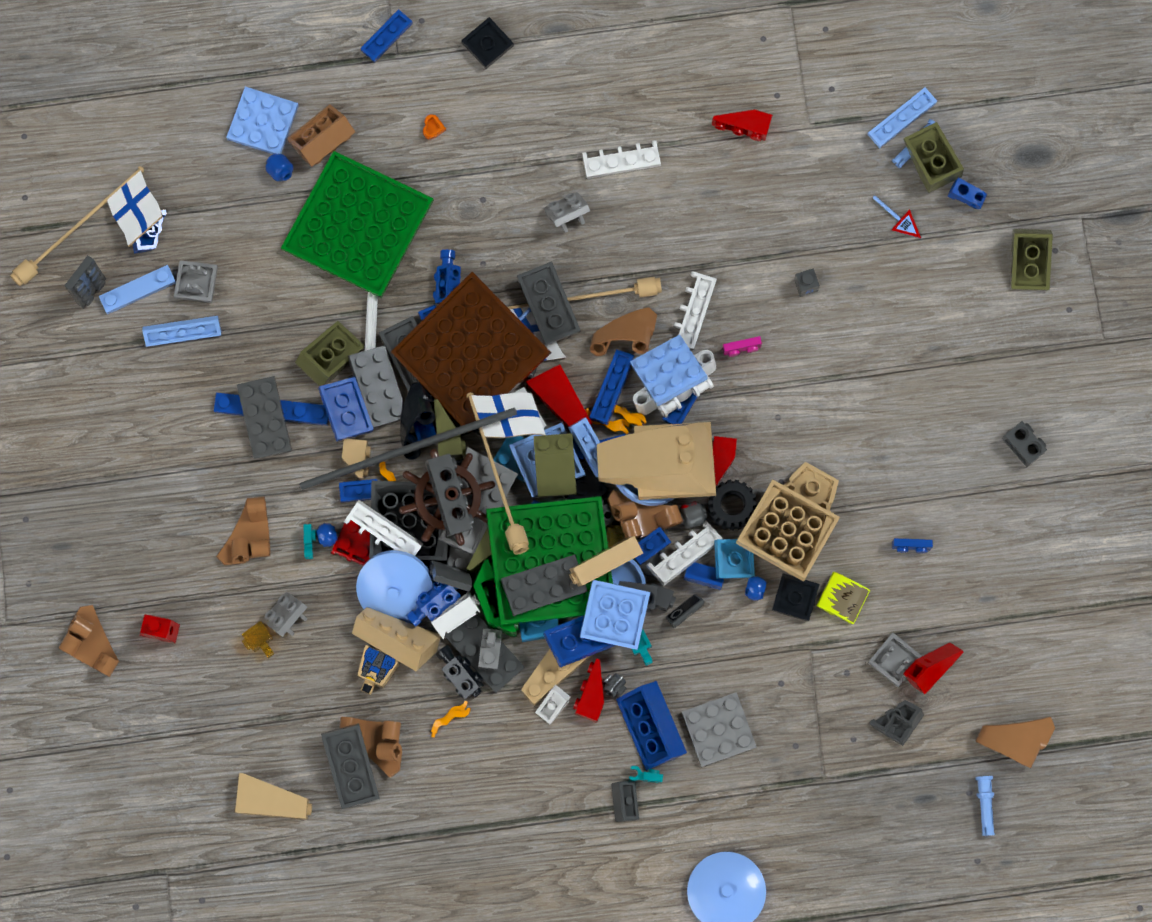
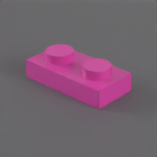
[722,336,762,357]

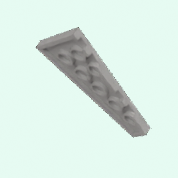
[446,447,518,571]

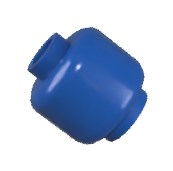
[265,154,293,182]

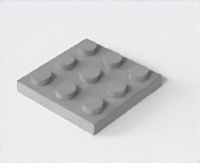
[681,692,757,768]

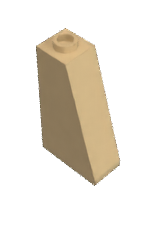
[569,536,643,587]
[235,773,312,820]

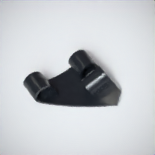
[400,382,435,460]

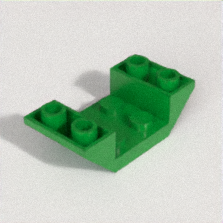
[473,559,519,638]

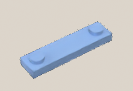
[867,87,937,149]
[99,265,176,314]
[142,316,221,347]

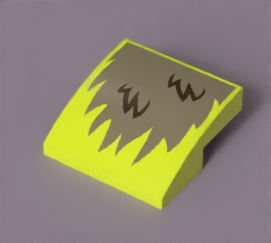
[816,572,870,624]

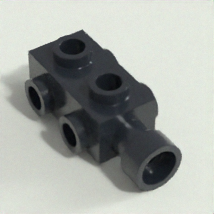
[436,645,484,699]

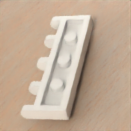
[582,140,661,179]
[669,271,717,351]
[344,500,423,556]
[646,520,723,586]

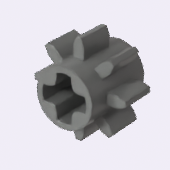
[602,673,627,698]

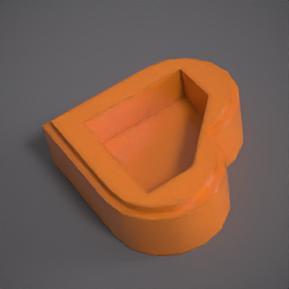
[423,114,446,140]

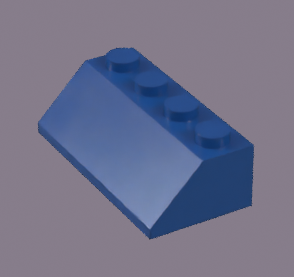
[616,681,687,771]

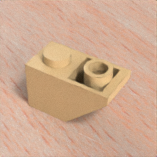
[342,439,371,480]

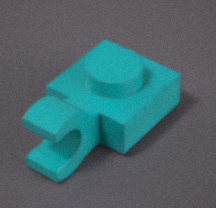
[631,629,653,666]
[629,766,663,784]

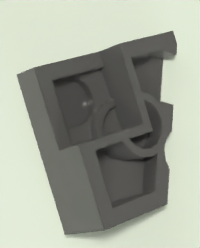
[870,700,924,746]

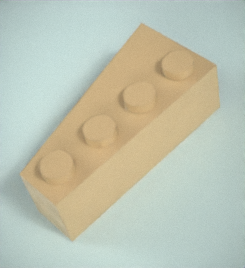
[352,607,441,671]
[521,649,593,706]

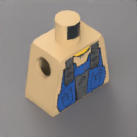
[357,645,400,695]

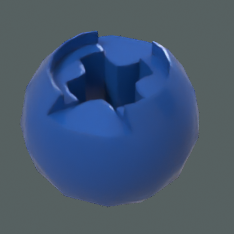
[316,523,338,547]
[745,576,767,601]

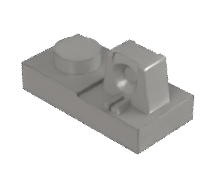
[478,628,503,670]

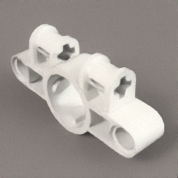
[633,350,716,418]

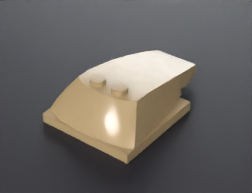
[597,422,716,500]
[736,462,840,582]

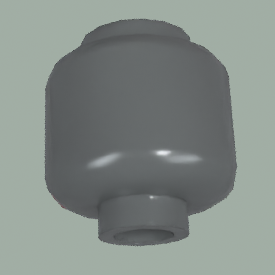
[680,501,707,529]

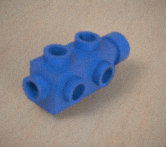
[433,249,461,304]
[406,581,461,627]

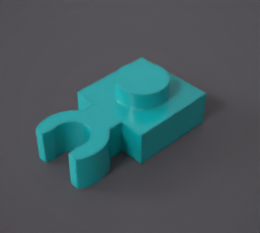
[303,524,317,559]

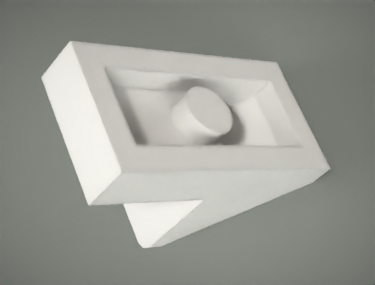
[535,685,571,724]

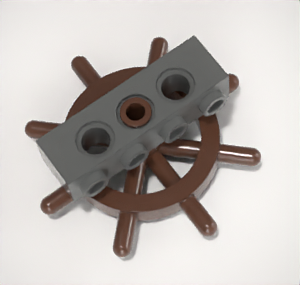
[399,449,496,546]

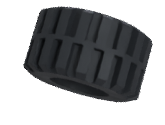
[708,479,757,531]

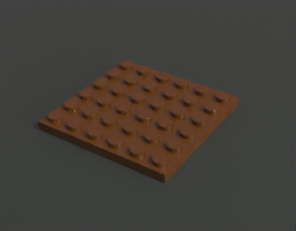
[391,271,552,434]

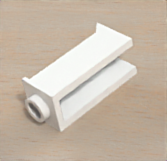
[431,592,481,640]

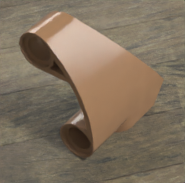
[590,307,657,356]
[607,490,683,539]
[216,496,271,565]
[59,605,119,677]
[339,717,402,778]
[976,717,1055,768]

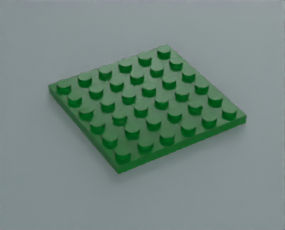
[281,151,434,298]
[486,496,613,626]

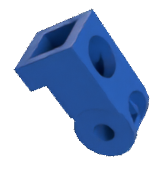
[947,177,987,209]

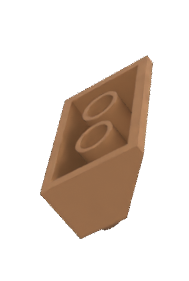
[287,105,355,167]

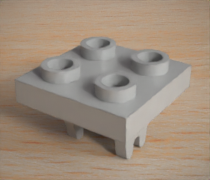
[544,192,590,233]
[174,260,218,303]
[262,591,307,637]
[868,633,922,687]

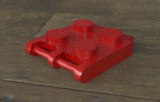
[331,520,370,566]

